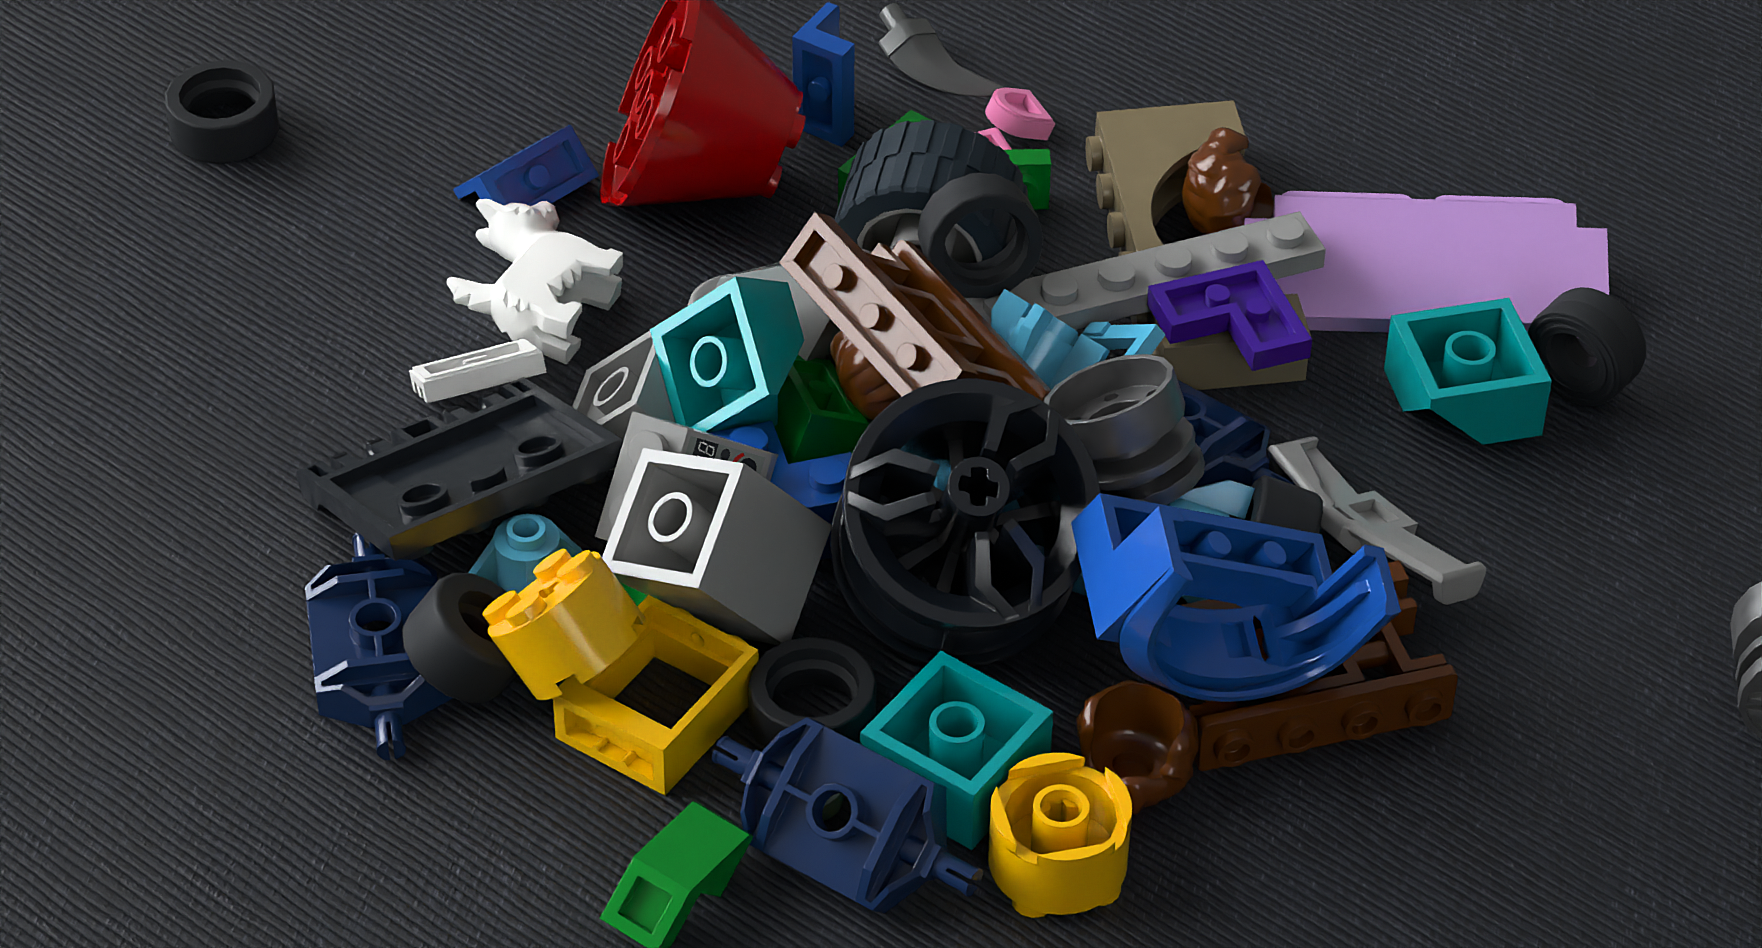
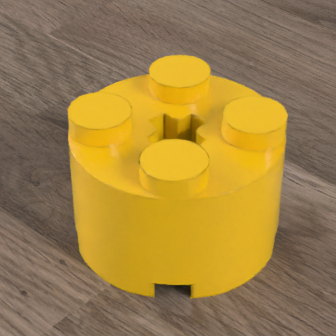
[482,549,646,700]
[988,753,1132,918]

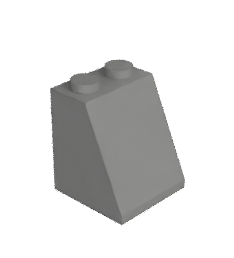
[602,448,832,645]

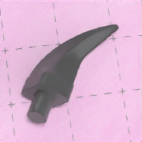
[879,3,1005,97]

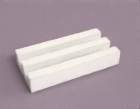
[409,338,547,403]

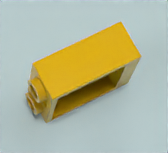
[553,595,759,796]

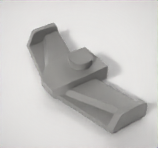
[1267,436,1486,605]

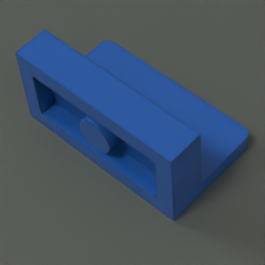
[792,2,855,147]
[453,124,599,206]

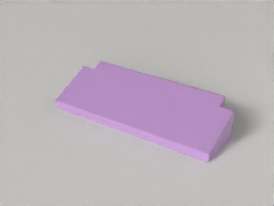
[1244,191,1609,338]

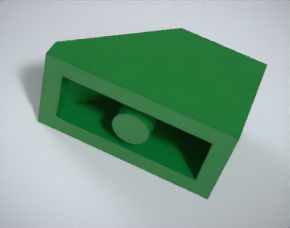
[774,355,869,464]

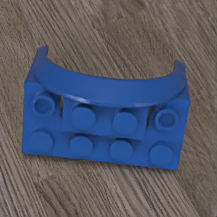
[1071,493,1401,702]

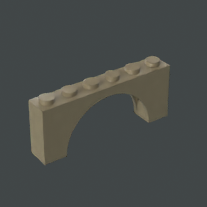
[1085,100,1311,390]

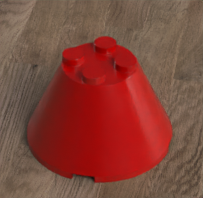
[599,0,806,207]

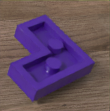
[1147,260,1312,371]

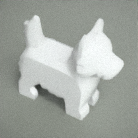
[447,199,623,364]

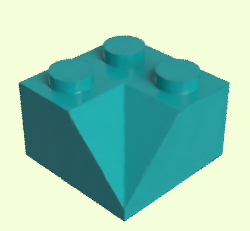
[650,276,805,433]
[1384,298,1552,445]
[860,651,1053,850]

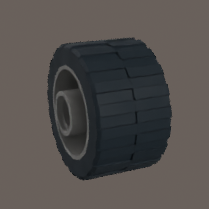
[834,120,1028,263]

